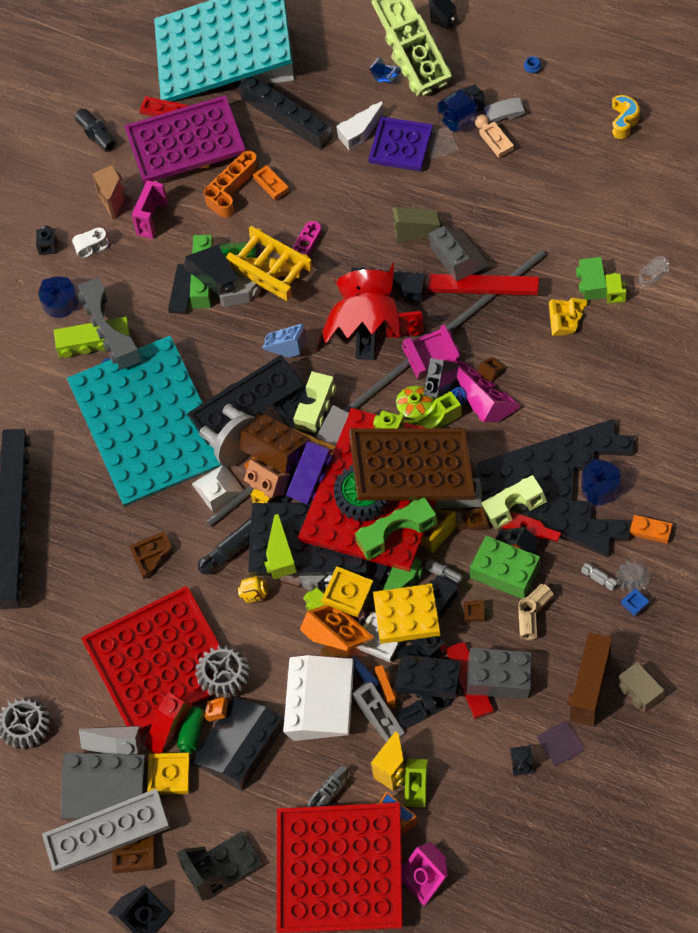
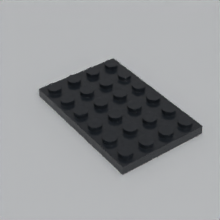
[248,503,367,576]

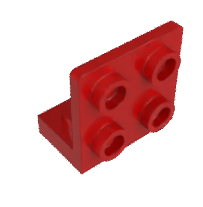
[385,311,424,338]

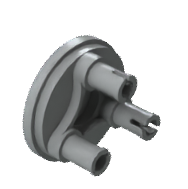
[199,404,257,467]

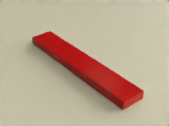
[427,274,540,295]

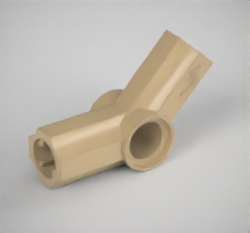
[518,584,554,641]

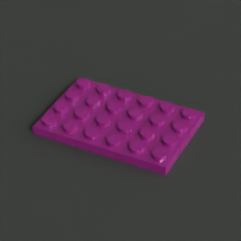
[124,95,246,184]

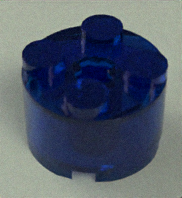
[437,89,477,132]
[38,276,78,318]
[581,459,621,506]

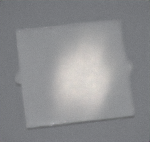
[427,126,459,161]

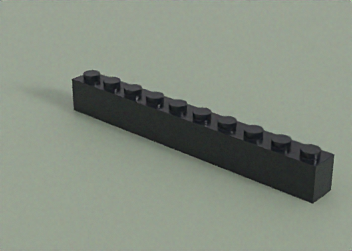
[0,429,31,609]

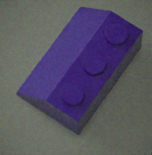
[286,441,333,504]

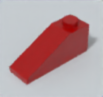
[144,692,192,754]

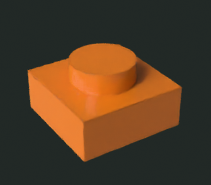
[204,697,228,722]

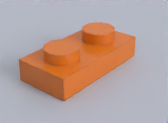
[253,165,289,201]
[629,515,672,544]
[375,665,398,710]

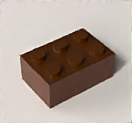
[239,414,310,474]

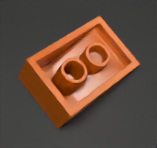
[300,605,375,651]

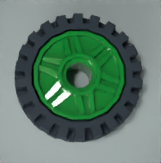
[334,465,392,522]

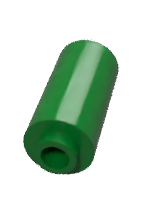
[177,707,205,754]

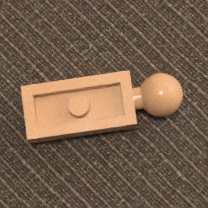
[475,115,514,158]

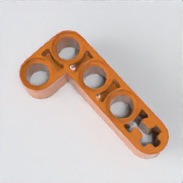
[204,151,258,218]

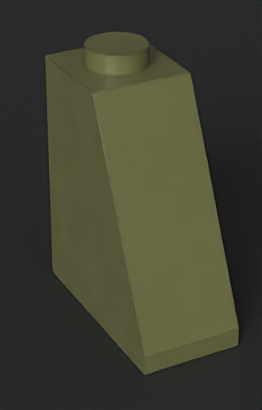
[392,207,443,243]

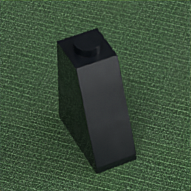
[183,245,238,295]

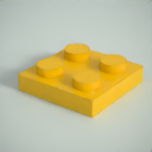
[321,566,373,617]
[147,753,190,795]

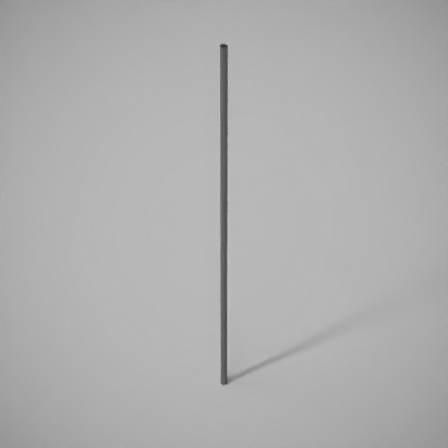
[206,250,546,527]

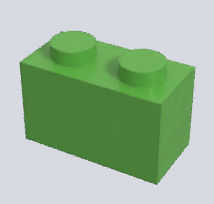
[576,257,607,300]

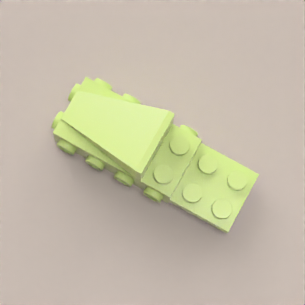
[371,0,451,96]

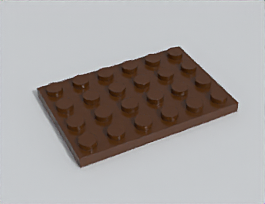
[349,428,475,501]

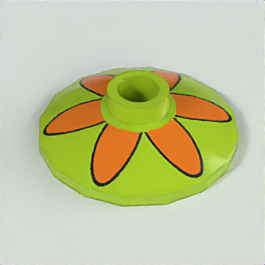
[396,386,434,419]

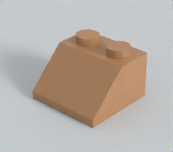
[93,165,125,220]

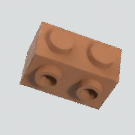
[244,459,290,498]

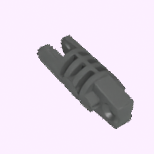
[307,766,351,807]

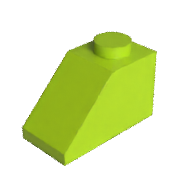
[405,758,428,807]

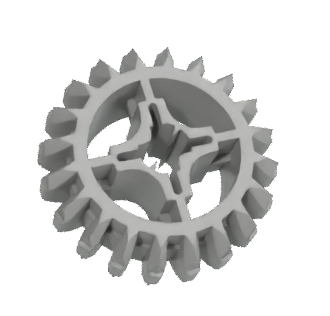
[196,645,250,698]
[0,696,51,750]

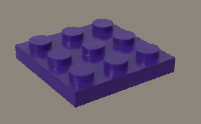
[368,117,433,172]

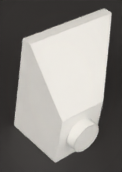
[192,465,244,512]

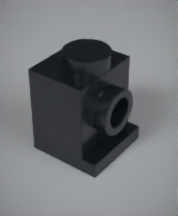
[463,84,486,114]
[36,226,57,255]
[510,745,534,776]

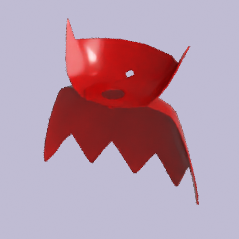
[316,262,399,352]

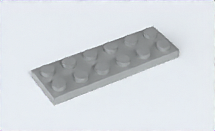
[42,789,170,873]

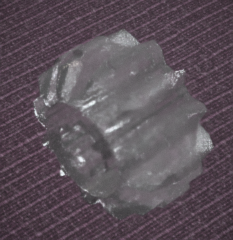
[616,560,650,593]

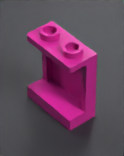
[132,180,168,239]
[402,325,461,379]

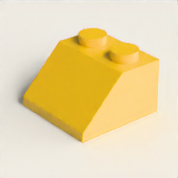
[371,731,405,791]

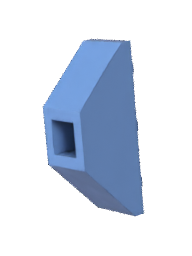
[262,324,307,358]

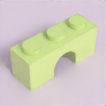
[293,372,336,434]
[481,475,547,530]

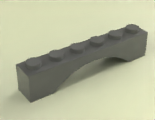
[77,277,140,370]

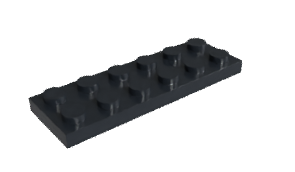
[187,355,302,446]

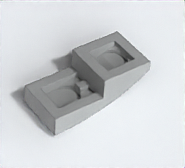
[484,98,525,124]

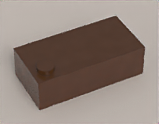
[567,632,612,726]

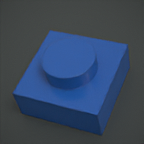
[621,588,650,617]

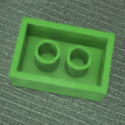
[470,536,540,599]

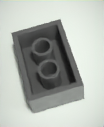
[467,648,531,699]

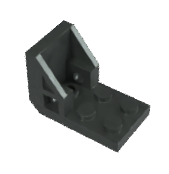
[176,831,264,901]

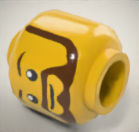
[238,576,269,604]

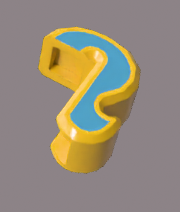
[612,95,640,139]

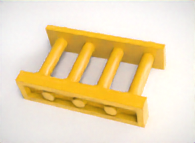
[226,226,312,301]

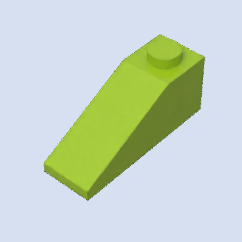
[264,514,296,579]

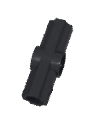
[74,108,117,152]

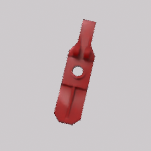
[488,511,561,542]

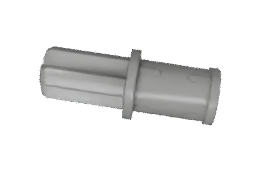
[425,558,463,585]

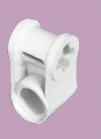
[72,228,109,258]

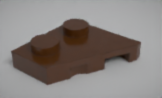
[129,531,173,580]
[112,834,155,874]

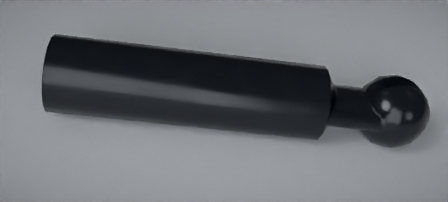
[197,518,251,575]

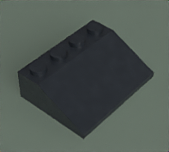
[191,697,284,791]

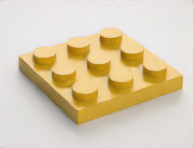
[373,584,440,644]

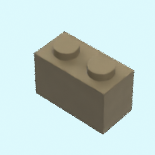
[618,662,664,712]

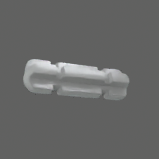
[581,563,618,591]

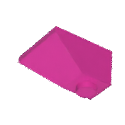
[402,842,448,906]

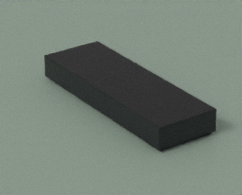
[168,264,191,314]

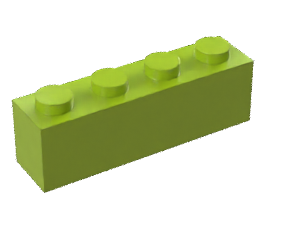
[54,317,131,358]

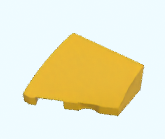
[549,298,587,336]

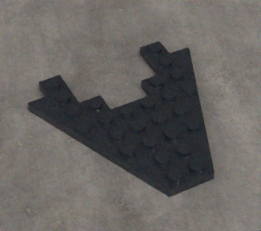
[476,419,633,557]

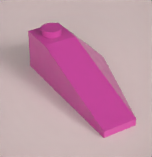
[451,360,520,423]

